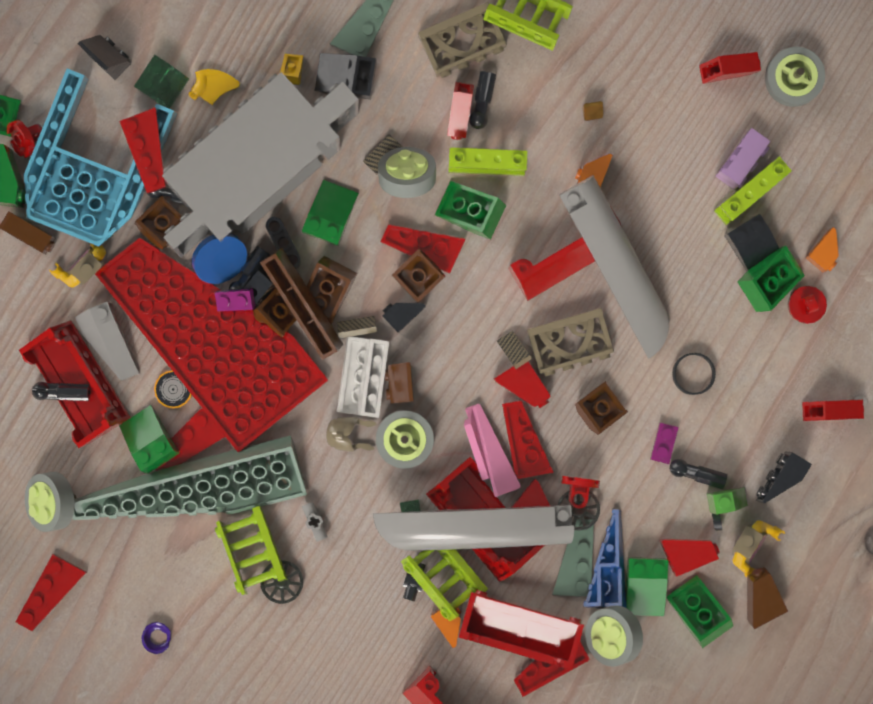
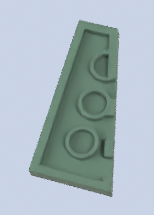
[330,0,394,57]
[552,519,594,597]

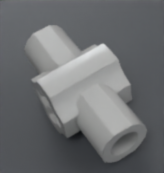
[302,502,328,542]

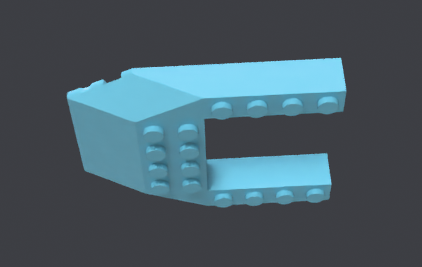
[24,69,177,246]

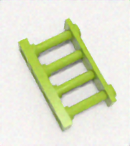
[483,0,573,51]
[449,147,527,176]
[714,156,792,225]
[215,506,288,595]
[401,549,488,621]

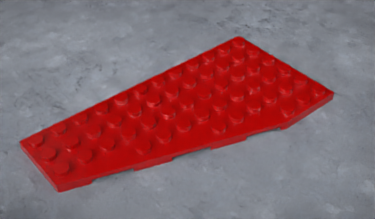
[95,238,329,452]

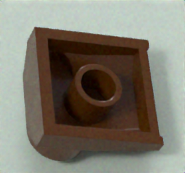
[135,196,182,250]
[392,249,446,303]
[253,287,296,337]
[575,381,628,435]

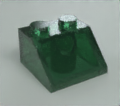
[134,54,189,109]

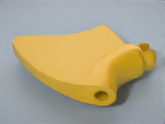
[188,69,240,106]

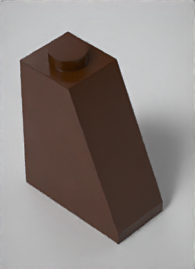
[0,211,56,255]
[747,567,788,629]

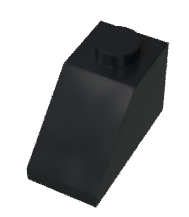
[382,303,426,333]

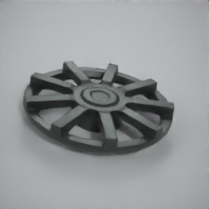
[558,490,600,531]
[260,560,304,604]

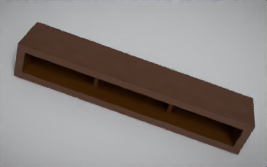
[260,247,343,360]

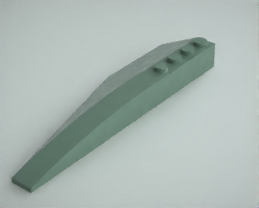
[73,435,307,520]

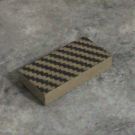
[363,134,403,175]
[337,316,377,338]
[497,330,532,369]

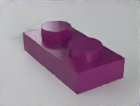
[215,289,256,311]
[650,422,679,464]

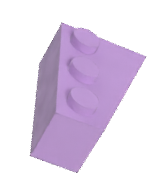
[716,128,770,190]

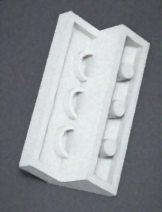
[337,337,389,418]

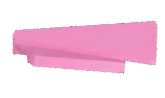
[464,404,521,497]

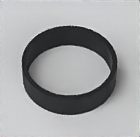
[672,353,716,395]

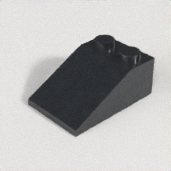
[78,35,131,80]
[724,214,779,272]

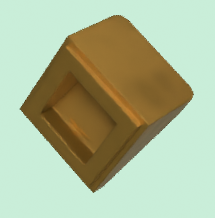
[582,101,603,121]

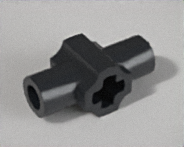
[403,563,426,602]

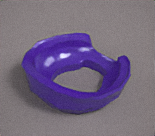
[141,622,171,654]

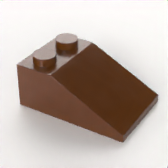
[307,256,358,325]
[385,362,414,404]

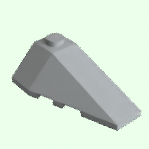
[75,302,139,381]

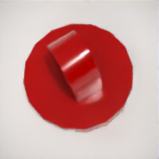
[7,120,42,158]
[788,286,827,324]
[561,476,600,508]

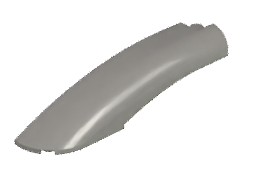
[559,175,669,359]
[373,505,574,551]

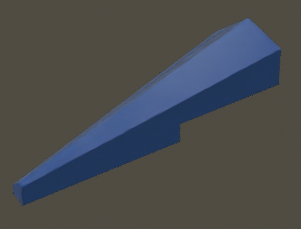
[584,509,626,608]

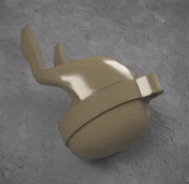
[326,417,377,452]

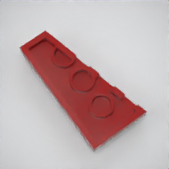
[119,107,166,194]
[380,224,466,274]
[502,401,554,479]
[155,408,225,471]
[15,554,87,631]
[514,642,590,697]

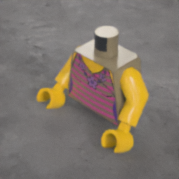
[49,242,106,288]
[732,520,785,577]

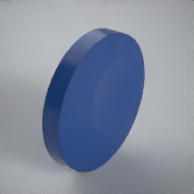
[192,233,247,284]

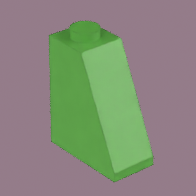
[706,487,748,515]

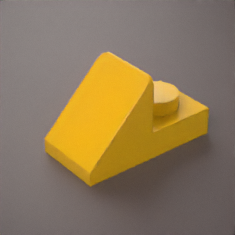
[280,54,303,85]

